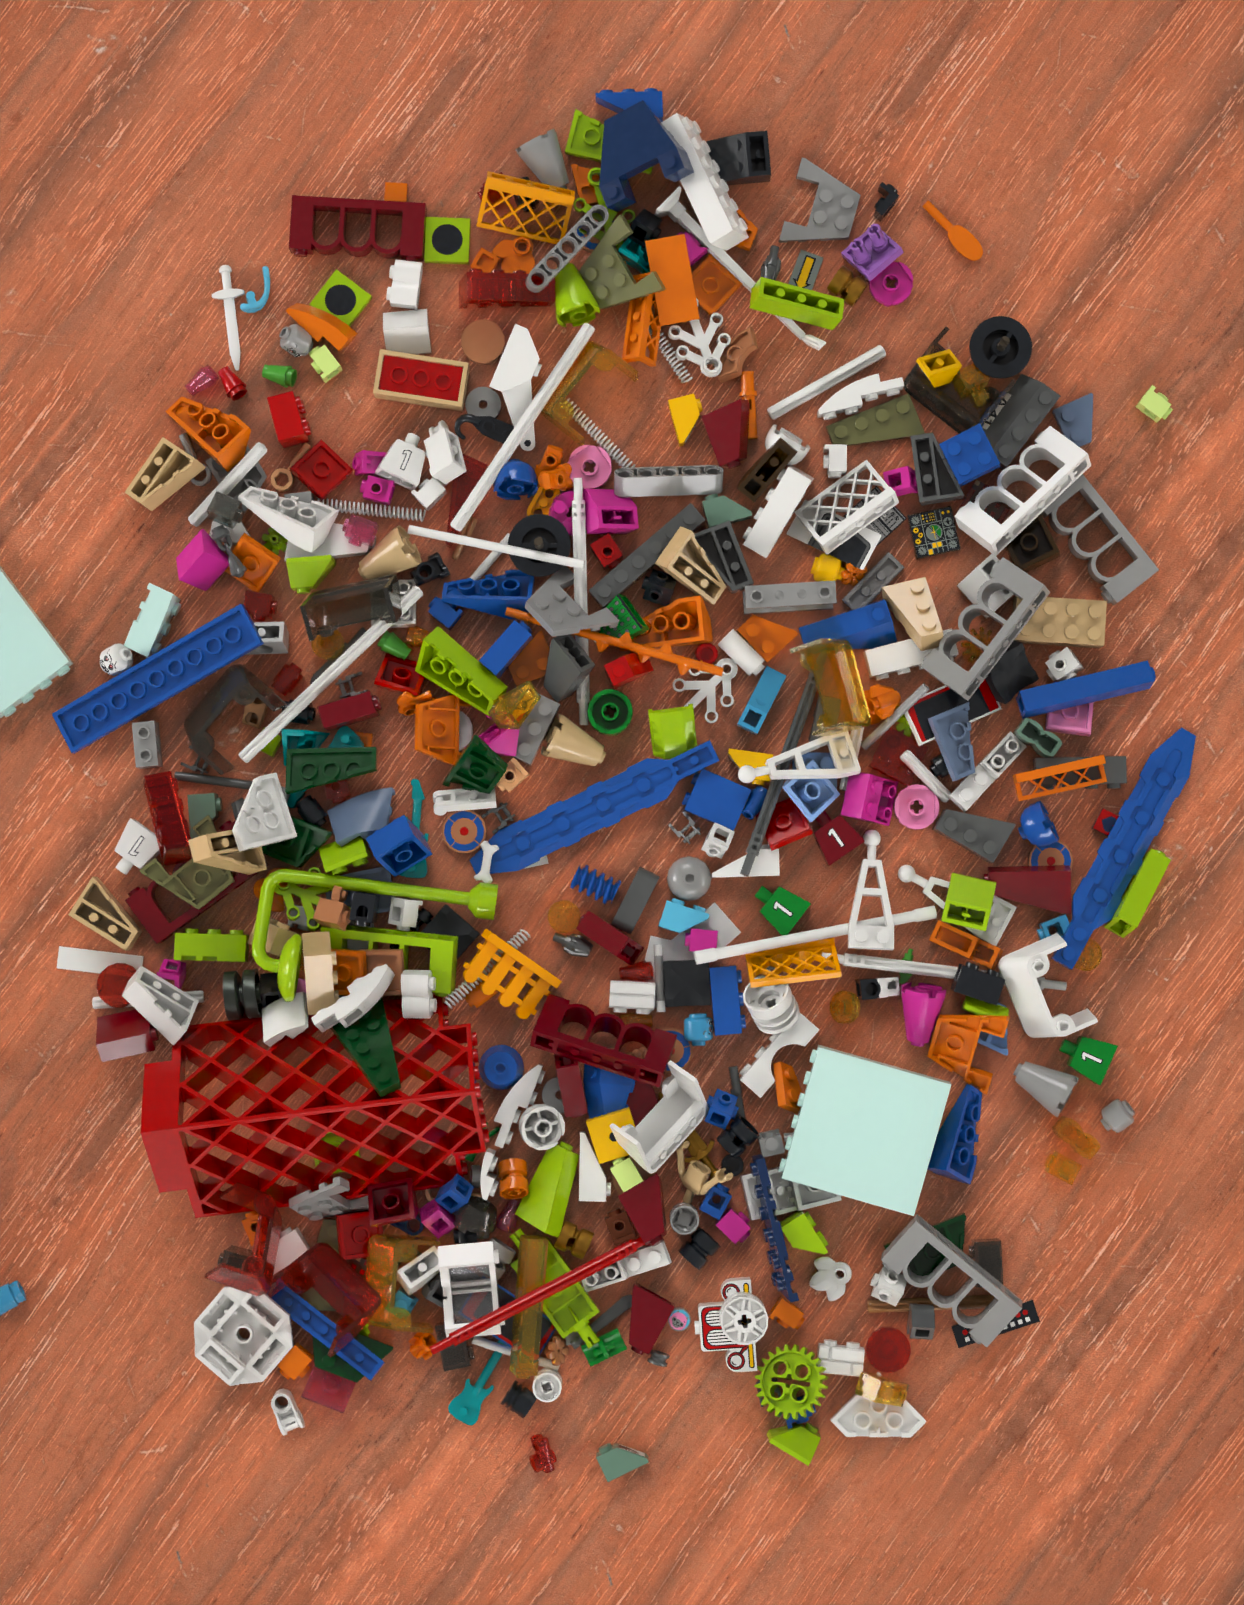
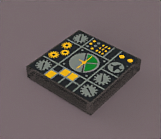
[907,506,961,560]

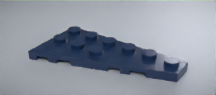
[750,1154,799,1303]

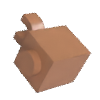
[313,885,351,931]

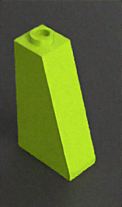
[1104,848,1171,938]
[515,1141,580,1237]

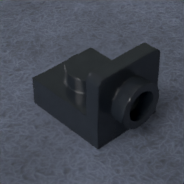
[874,182,899,222]

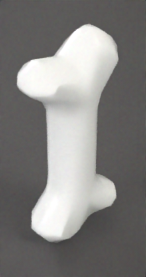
[474,841,499,883]

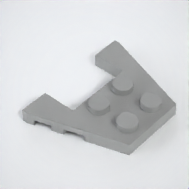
[779,157,860,243]
[525,565,619,637]
[289,1176,369,1221]

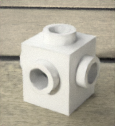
[1045,647,1084,681]
[870,1266,907,1307]

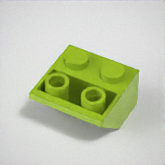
[319,835,372,875]
[941,872,996,931]
[780,1210,829,1255]

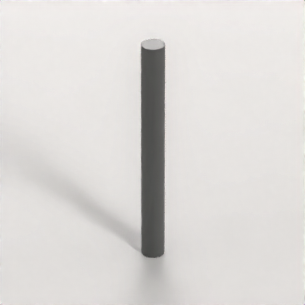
[174,771,253,790]

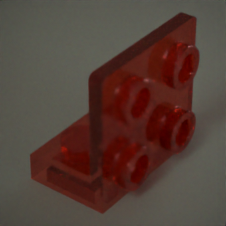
[868,728,928,787]

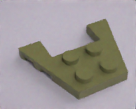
[579,215,666,309]
[139,815,235,910]

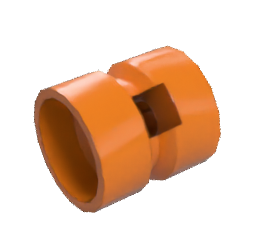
[498,1158,529,1199]

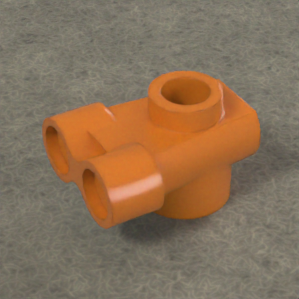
[534,445,563,478]
[538,463,573,491]

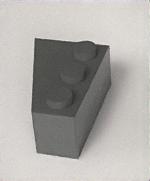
[932,809,1016,863]

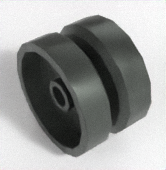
[223,969,262,1021]

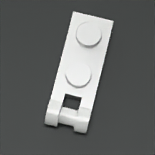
[433,787,497,816]

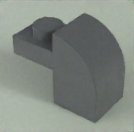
[906,1303,935,1340]

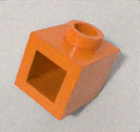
[277,1342,314,1380]

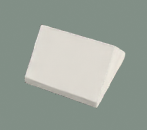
[383,309,432,355]

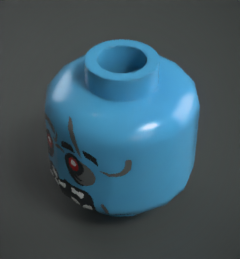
[684,1013,713,1046]

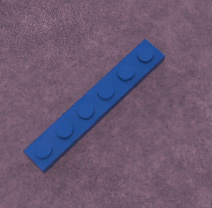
[266,1279,385,1381]

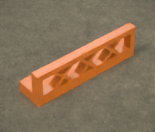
[622,272,661,367]
[1012,755,1107,802]

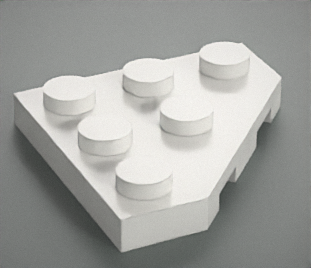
[232,773,297,852]
[830,1372,927,1438]

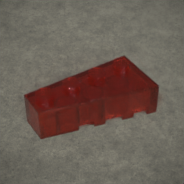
[459,269,555,309]
[143,771,191,866]

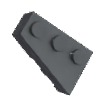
[910,432,966,506]
[694,520,754,594]

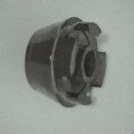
[454,1196,497,1239]

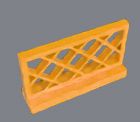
[476,171,575,246]
[745,937,841,988]

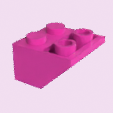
[583,489,639,534]
[841,773,898,826]

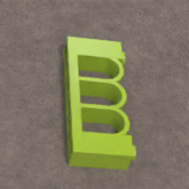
[320,925,458,997]

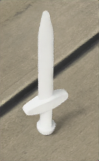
[212,265,245,371]

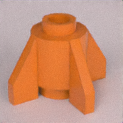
[859,684,901,725]

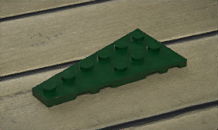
[330,995,401,1098]

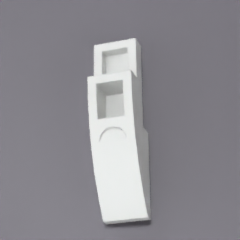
[817,373,904,420]
[948,731,1027,812]
[311,964,395,1033]
[494,1064,546,1148]
[581,1241,672,1292]

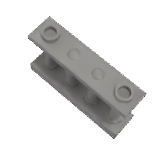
[742,580,837,615]

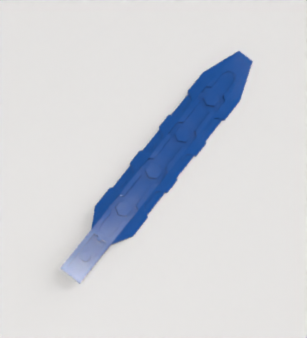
[1051,727,1196,970]
[470,740,720,875]

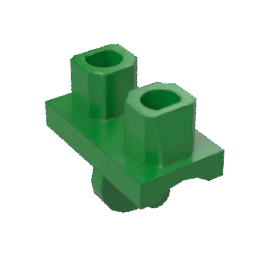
[581,1328,627,1367]

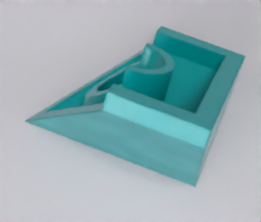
[618,238,650,274]
[282,729,330,766]

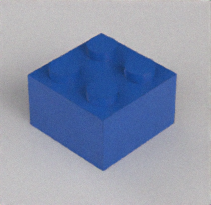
[939,423,1001,487]
[366,815,432,877]

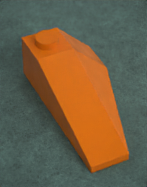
[165,396,251,472]
[620,595,713,652]

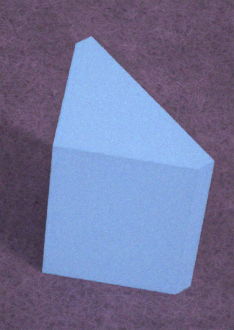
[782,760,840,822]

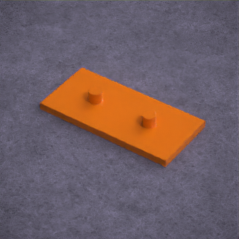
[645,234,700,326]

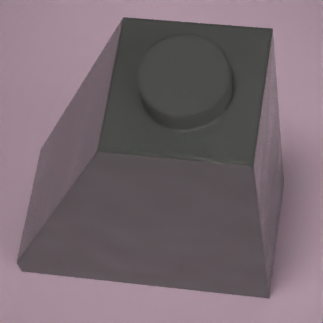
[544,634,595,703]

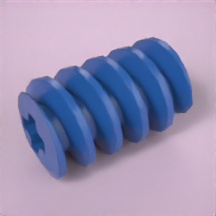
[570,865,621,904]

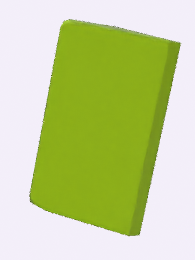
[961,996,1009,1016]

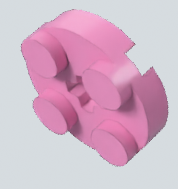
[568,445,611,489]
[894,784,939,830]

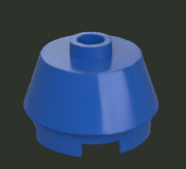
[479,1045,524,1090]

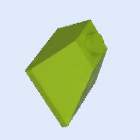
[286,555,336,594]
[767,1422,821,1466]

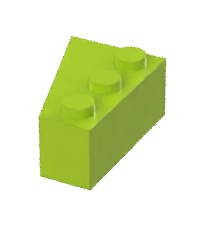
[174,928,249,962]

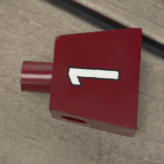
[813,810,865,866]

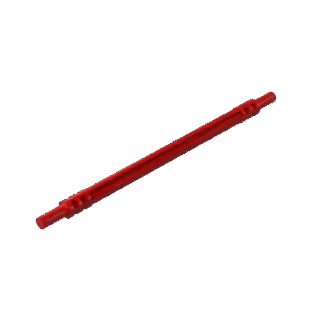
[429,1237,645,1355]

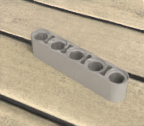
[525,205,609,293]
[614,465,724,497]

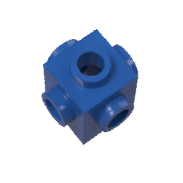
[704,1089,739,1130]

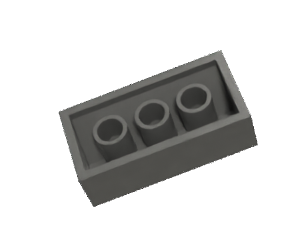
[983,374,1060,470]

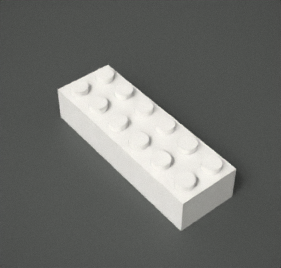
[661,113,749,251]

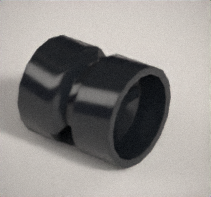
[717,1115,760,1158]
[678,1227,721,1270]

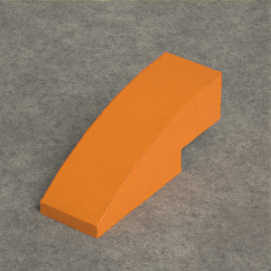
[286,303,358,351]
[929,920,1003,970]

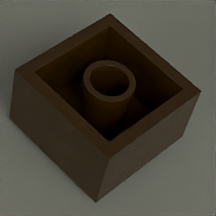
[1005,514,1060,573]

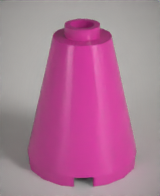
[901,982,946,1047]

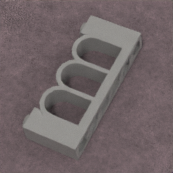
[1041,474,1159,606]
[921,557,1050,701]
[881,1214,1023,1347]

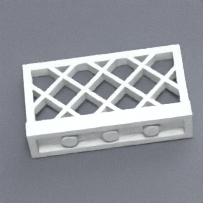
[794,459,899,555]

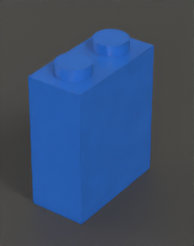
[479,620,533,679]
[682,769,751,831]

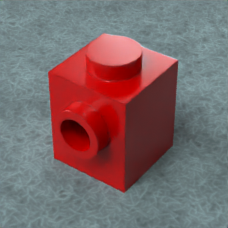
[590,533,623,570]

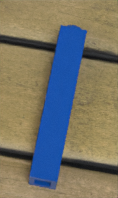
[1016,661,1156,719]

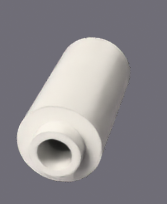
[718,629,765,676]

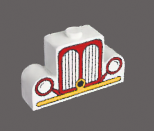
[694,1277,757,1372]

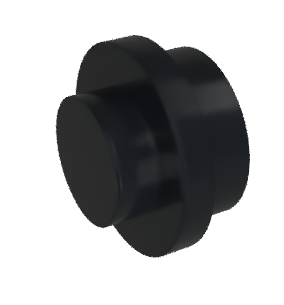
[721,1154,744,1176]

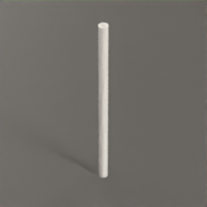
[408,525,585,569]

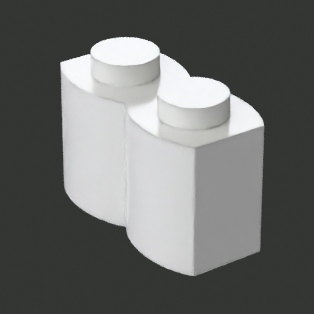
[386,259,423,310]
[401,970,437,1019]

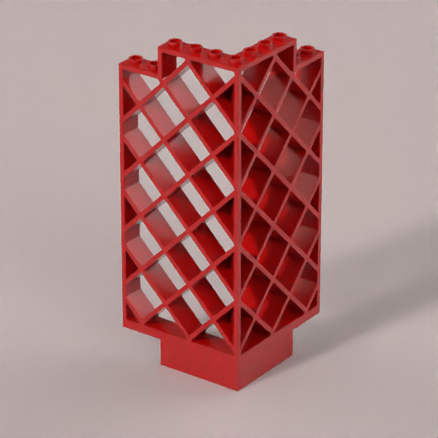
[140,995,490,1218]

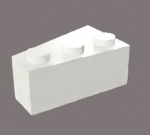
[122,966,199,1046]

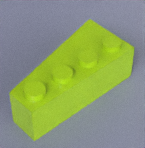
[415,626,508,716]

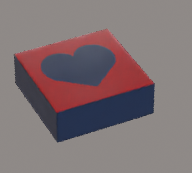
[1092,808,1119,837]

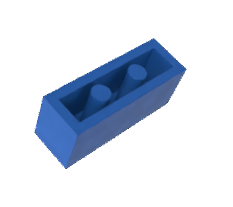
[709,965,746,1036]

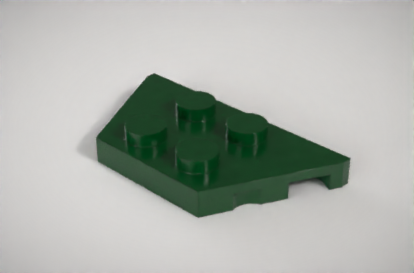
[442,735,508,794]
[262,816,332,868]
[883,1212,966,1276]
[312,1326,393,1383]

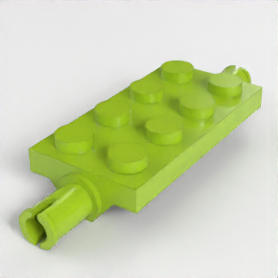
[509,1228,600,1349]

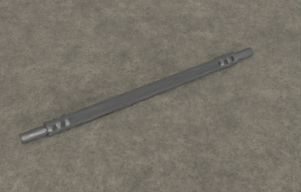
[740,646,830,876]

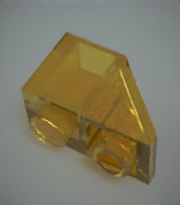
[855,1371,909,1407]

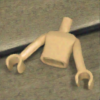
[676,1141,733,1204]

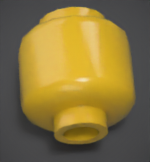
[811,553,845,582]

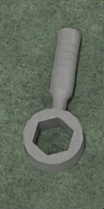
[179,433,212,486]

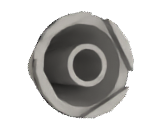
[515,129,569,189]
[1013,1061,1079,1118]

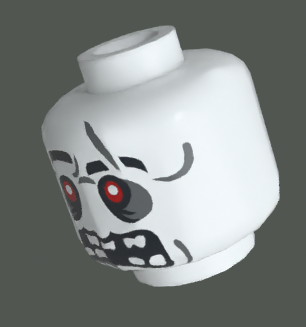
[100,643,133,676]

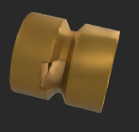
[827,265,868,307]
[554,1220,594,1260]

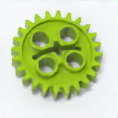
[754,1344,828,1420]

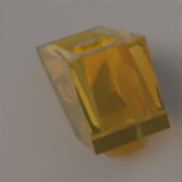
[488,681,541,730]

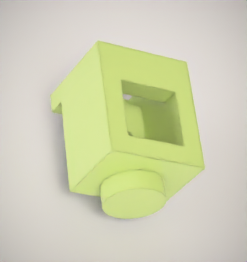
[309,345,343,383]
[1135,385,1173,423]

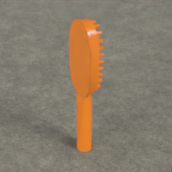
[922,200,983,261]

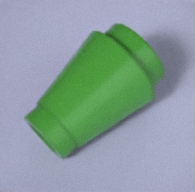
[262,365,297,388]
[377,630,412,661]

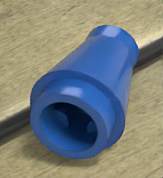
[742,786,768,820]

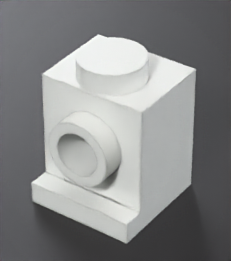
[823,444,847,478]
[411,477,447,511]
[701,822,735,859]
[388,897,423,931]

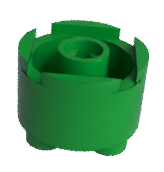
[588,689,633,736]

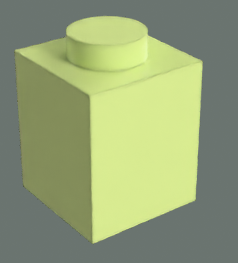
[610,1156,643,1192]

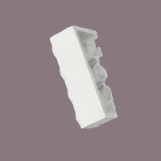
[742,465,814,558]

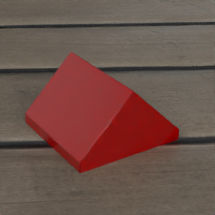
[374,653,426,697]

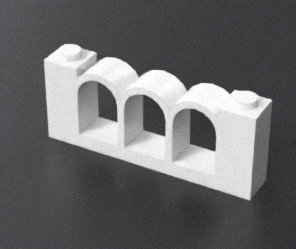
[954,426,1091,556]

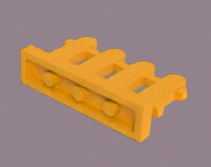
[463,929,562,1019]

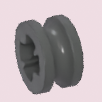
[647,1350,670,1367]

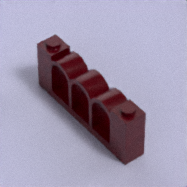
[289,195,427,262]
[125,820,269,944]
[530,994,677,1088]

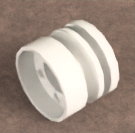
[743,975,800,1034]
[719,1292,768,1345]

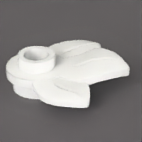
[809,1257,852,1301]

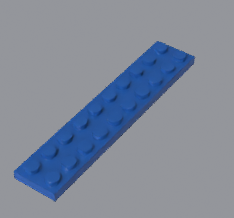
[52,604,264,754]

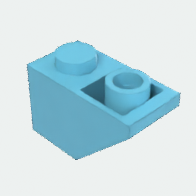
[658,898,710,934]

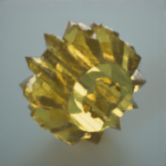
[960,627,994,663]

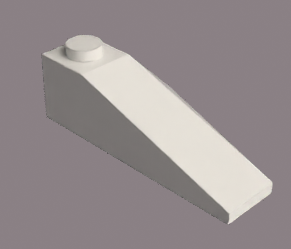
[238,486,338,553]

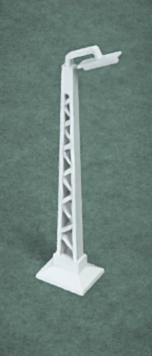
[654,186,826,351]

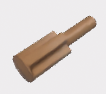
[452,516,478,560]

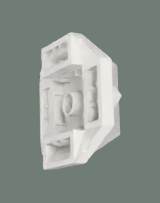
[194,1285,294,1386]

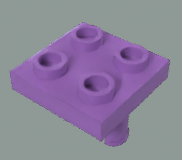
[841,224,904,281]

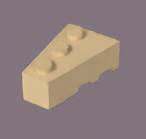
[302,931,339,1015]

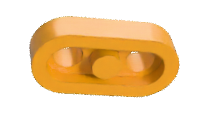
[527,487,560,516]

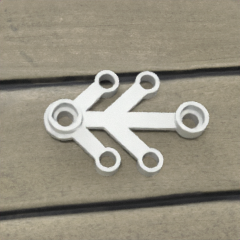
[668,298,731,377]
[673,658,738,723]

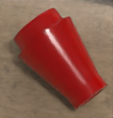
[218,366,247,401]

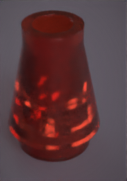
[619,960,654,982]

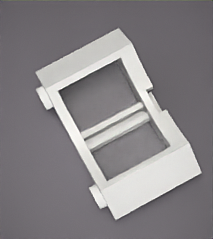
[438,1241,505,1338]

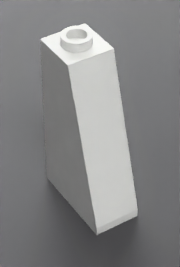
[284,523,376,561]

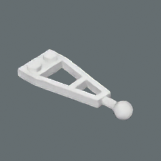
[738,731,861,783]
[848,830,894,951]
[898,865,1017,946]

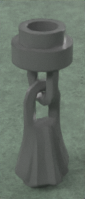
[211,525,247,578]

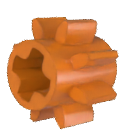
[408,1330,436,1361]

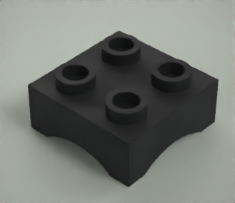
[985,640,1039,704]
[421,904,480,960]
[663,960,711,1007]

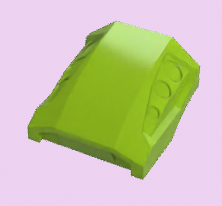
[648,704,697,760]

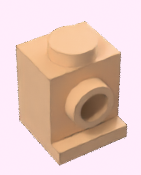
[496,757,529,793]

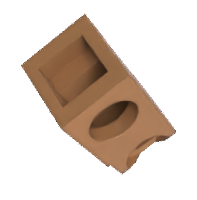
[242,684,275,729]

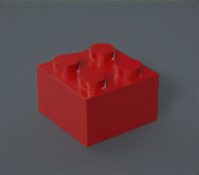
[267,391,312,449]

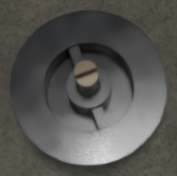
[969,316,1032,379]
[508,514,571,577]

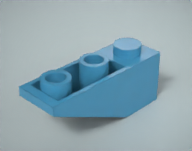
[736,666,786,735]

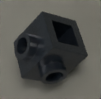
[641,569,677,606]

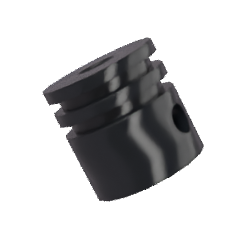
[501,1380,537,1418]

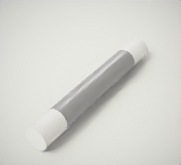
[654,944,666,1012]

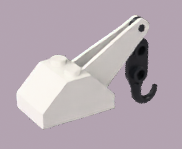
[454,324,542,451]

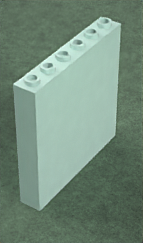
[0,566,73,718]
[778,1045,951,1216]

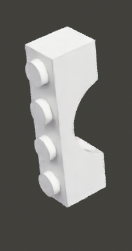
[739,1013,820,1098]

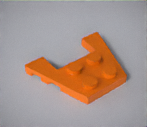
[415,694,473,766]
[927,1014,1010,1095]

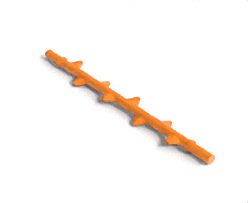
[505,607,724,677]

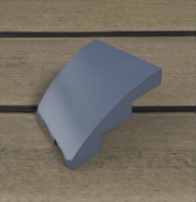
[327,787,396,847]

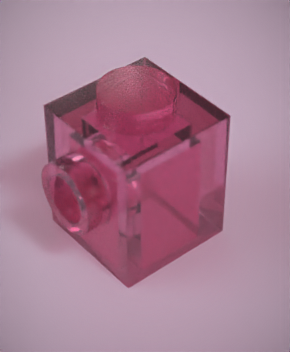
[342,514,379,547]

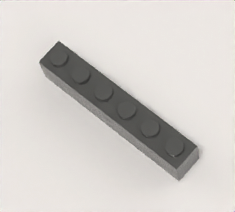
[589,503,705,609]

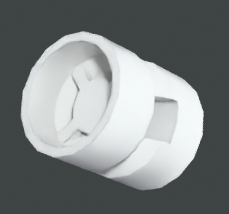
[532,1368,563,1402]

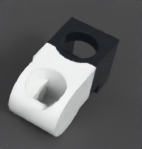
[855,977,900,1000]

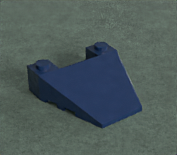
[599,100,694,212]

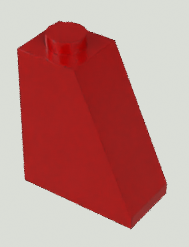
[604,653,654,690]

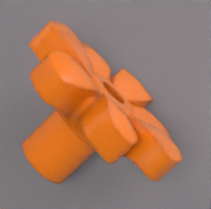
[841,563,868,586]

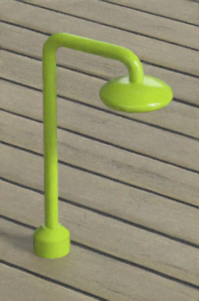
[252,869,498,1002]

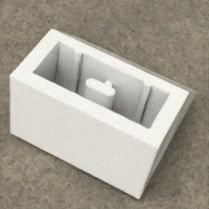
[957,554,1014,619]

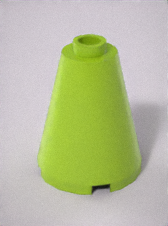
[554,262,600,327]

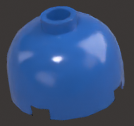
[493,459,538,500]
[1018,801,1059,846]

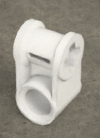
[271,1388,305,1436]

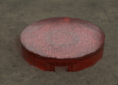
[96,963,136,1008]
[865,1326,911,1373]

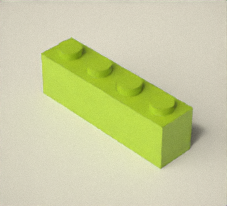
[750,277,844,330]

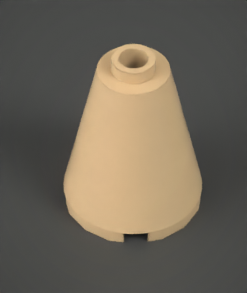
[358,525,422,581]
[541,714,606,767]

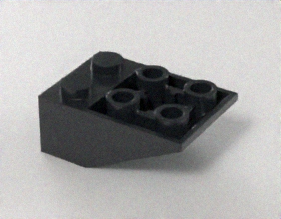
[706,131,771,185]

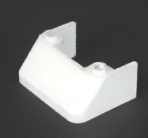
[998,933,1098,1038]
[610,1060,709,1174]

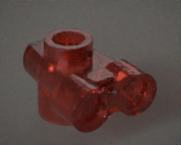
[529,1434,557,1473]

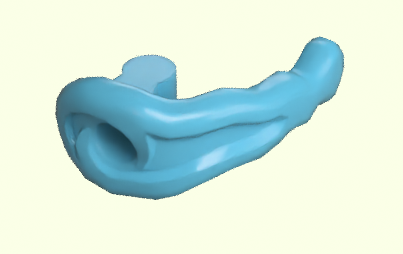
[240,266,270,313]

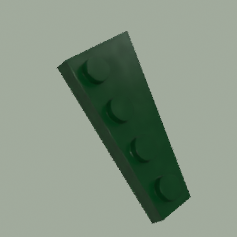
[285,747,377,794]

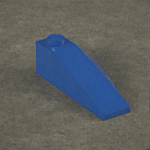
[442,570,535,620]
[798,599,897,649]
[583,1064,635,1119]
[928,1084,982,1185]

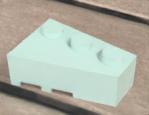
[124,583,181,658]

